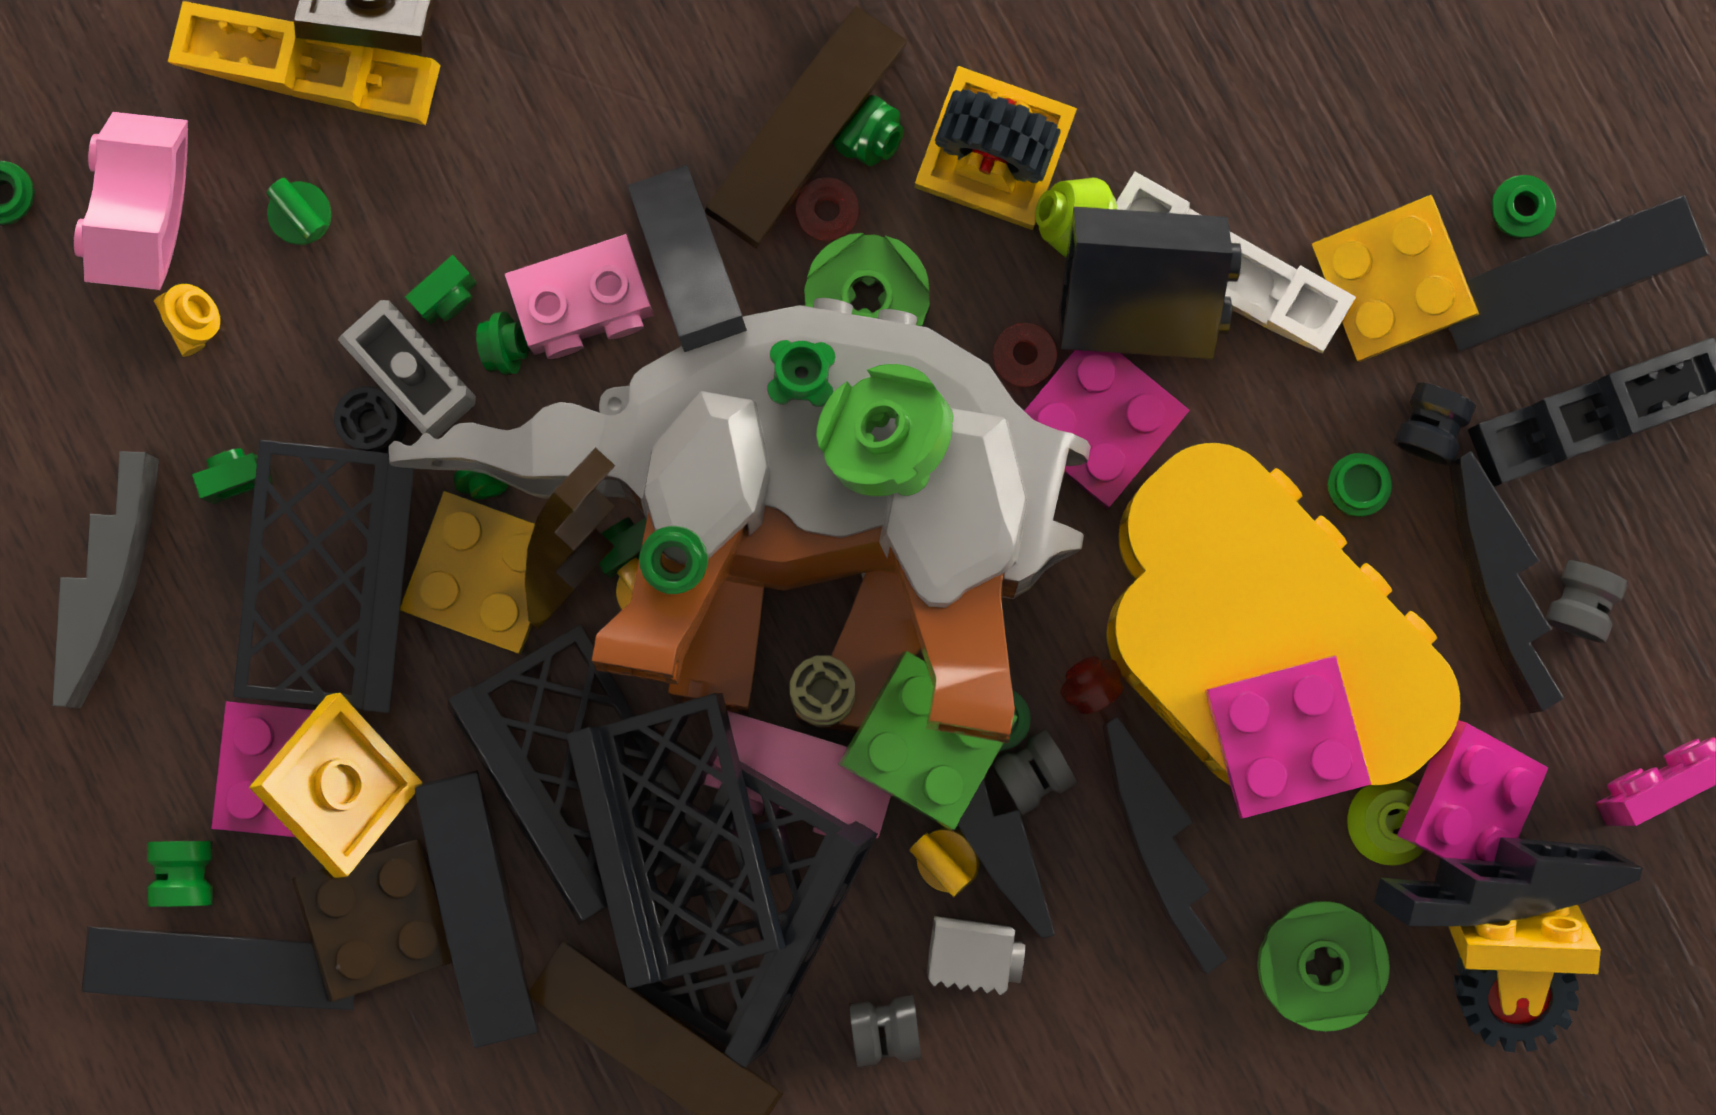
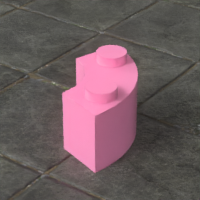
[74,112,188,290]
[704,711,891,838]

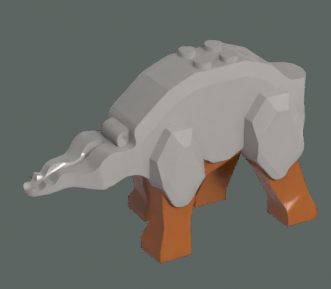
[389,298,1091,743]

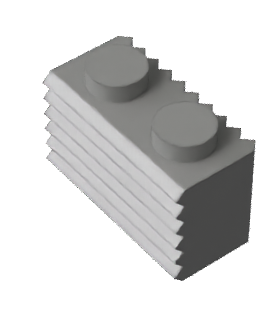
[338,300,476,439]
[926,916,1025,995]

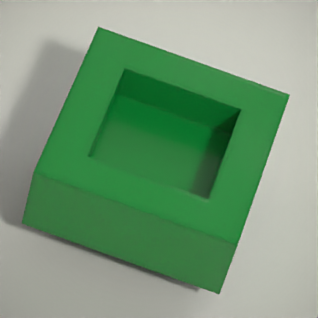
[405,254,477,325]
[192,448,273,505]
[599,517,647,579]

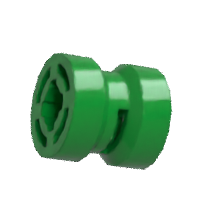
[147,841,213,907]

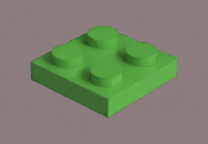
[838,651,1018,830]

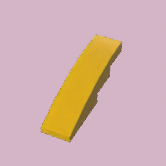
[168,1,441,125]

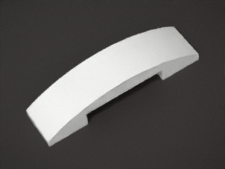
[1116,171,1356,354]

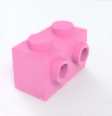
[505,234,654,359]

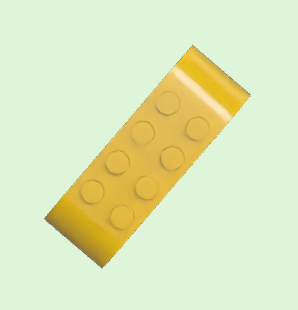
[1106,443,1460,786]

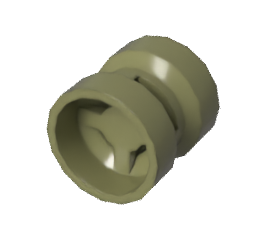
[790,655,855,727]

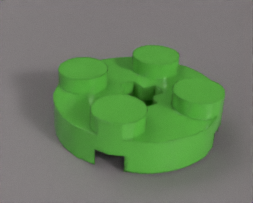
[804,233,930,327]
[816,364,954,496]
[1257,901,1390,1032]

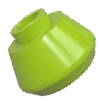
[1035,177,1117,258]
[1347,780,1425,865]

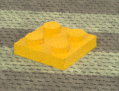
[1312,195,1479,362]
[400,491,535,655]
[249,693,423,878]

